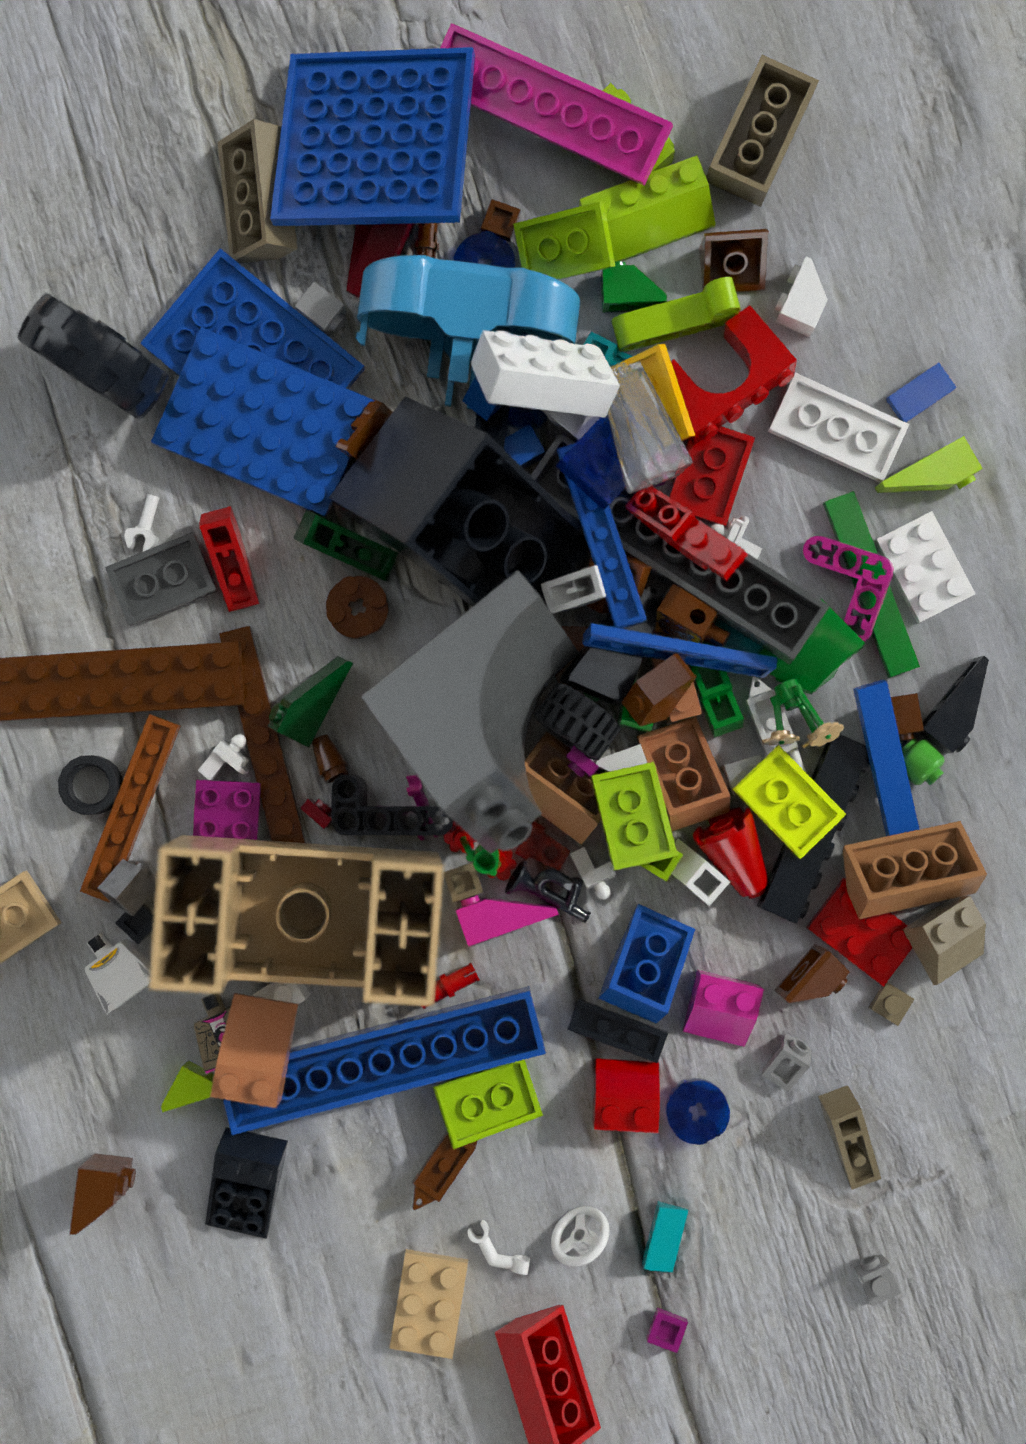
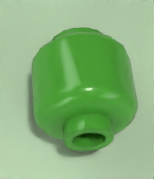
[902,738,945,786]

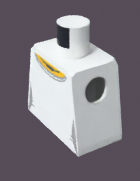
[84,932,151,1014]

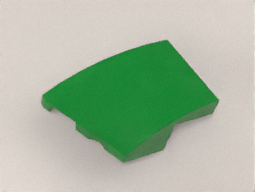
[759,598,865,695]

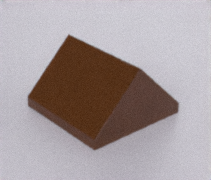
[699,229,769,292]

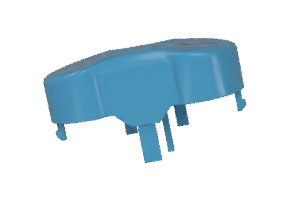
[356,255,580,409]

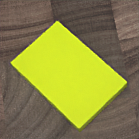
[732,745,846,859]

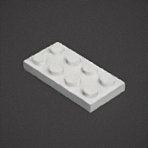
[768,373,910,483]

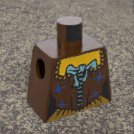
[656,584,731,647]

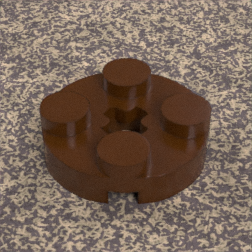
[326,576,389,639]

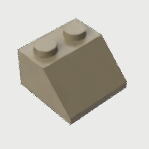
[903,896,986,985]

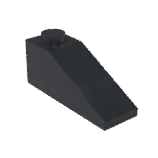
[919,656,989,754]

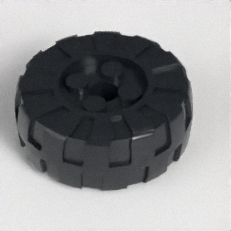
[18,293,169,419]

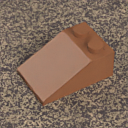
[637,717,730,831]
[210,993,299,1108]

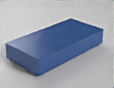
[885,363,957,423]

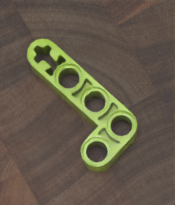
[611,277,741,352]

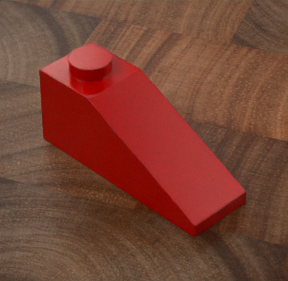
[199,506,259,612]

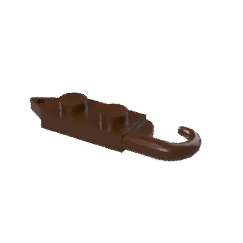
[412,1131,477,1210]

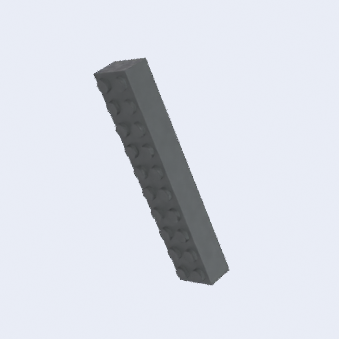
[531,433,830,665]

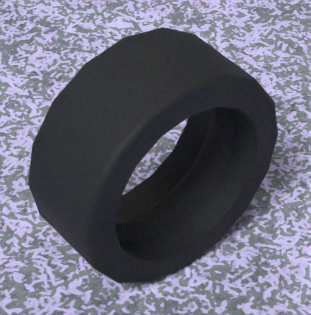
[58,755,123,815]

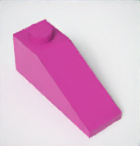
[456,895,559,947]

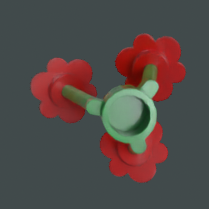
[443,826,517,881]

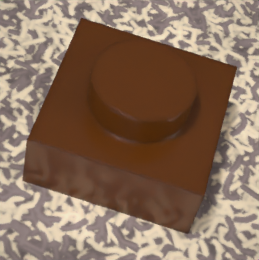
[481,199,521,242]

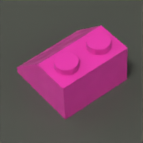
[682,969,764,1047]

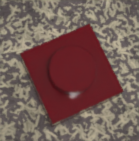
[300,798,332,829]

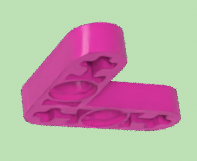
[803,536,894,642]

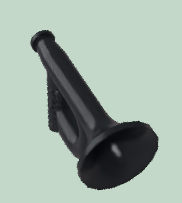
[505,860,591,923]

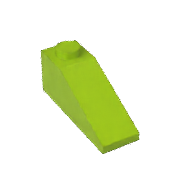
[875,436,983,493]

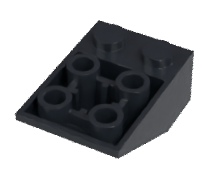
[205,1127,288,1239]

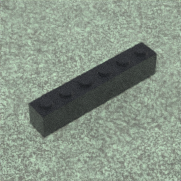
[757,734,870,924]

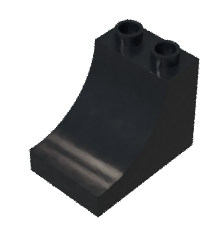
[329,396,591,607]

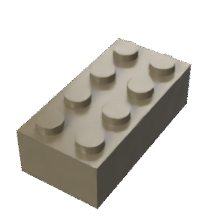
[706,55,819,207]

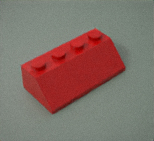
[495,1305,601,1444]

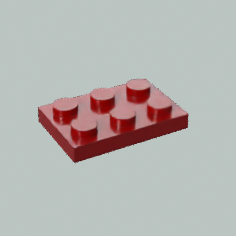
[669,426,755,528]
[806,878,913,987]

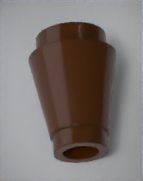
[311,734,349,784]

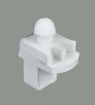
[711,515,762,559]
[198,734,249,780]
[570,847,616,900]

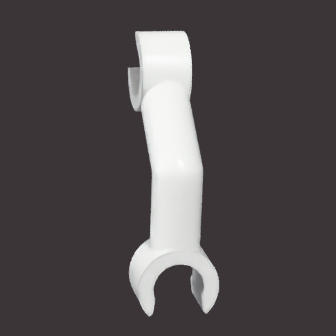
[468,1220,530,1275]

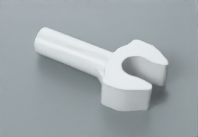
[124,494,159,552]

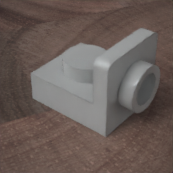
[762,1033,812,1092]
[853,1255,901,1307]

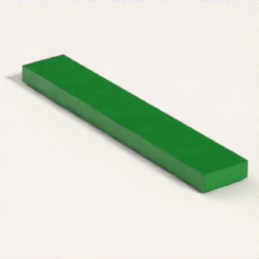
[823,491,920,678]

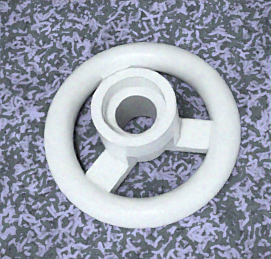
[551,1206,609,1267]

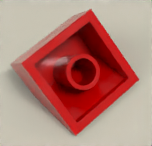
[592,1058,660,1133]

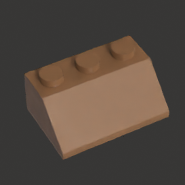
[525,731,603,845]

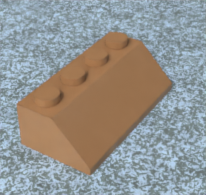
[843,821,987,919]

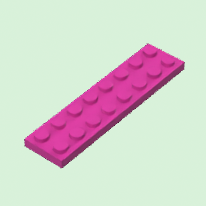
[440,23,673,186]

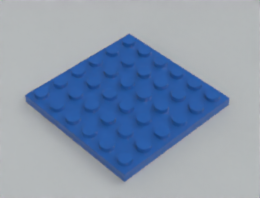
[270,47,475,226]

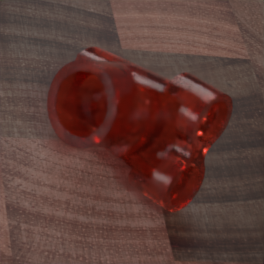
[515,821,570,871]

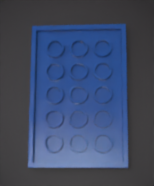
[140,248,365,389]
[151,327,375,518]

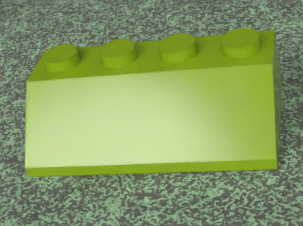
[579,155,716,261]

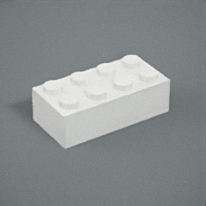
[471,330,620,418]

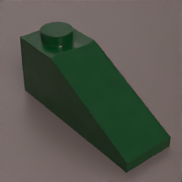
[293,510,398,581]
[268,656,353,748]

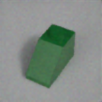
[601,261,667,313]

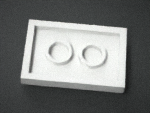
[874,511,976,624]

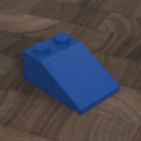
[598,904,695,1024]

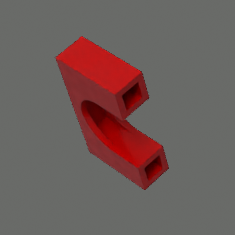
[671,305,797,445]

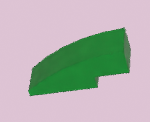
[688,642,744,738]

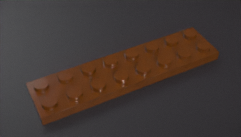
[0,641,245,721]

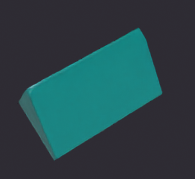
[642,1201,689,1272]

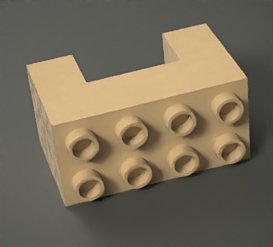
[149,835,444,1006]

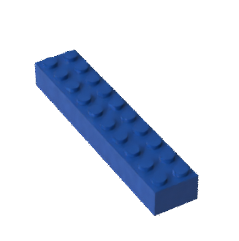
[223,986,546,1135]

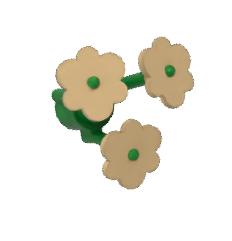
[762,679,844,748]

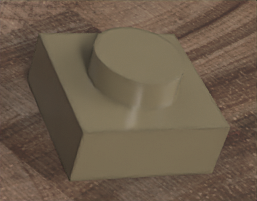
[443,862,484,903]
[868,982,914,1026]

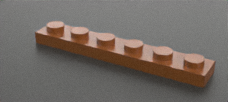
[80,714,181,903]

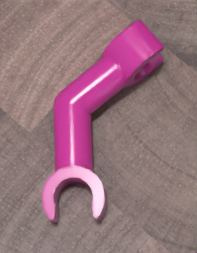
[406,774,439,841]

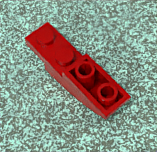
[625,482,748,581]

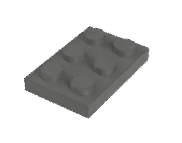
[105,532,218,626]

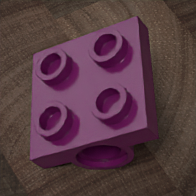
[193,780,261,840]

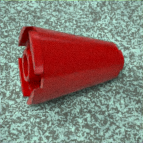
[693,807,769,899]

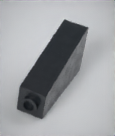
[559,585,664,706]

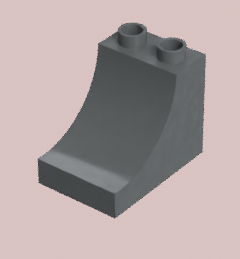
[361,571,580,854]

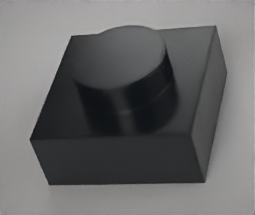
[115,904,155,944]

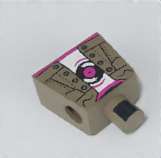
[194,993,231,1075]

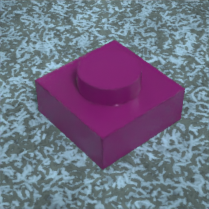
[566,746,599,778]
[646,1308,688,1353]

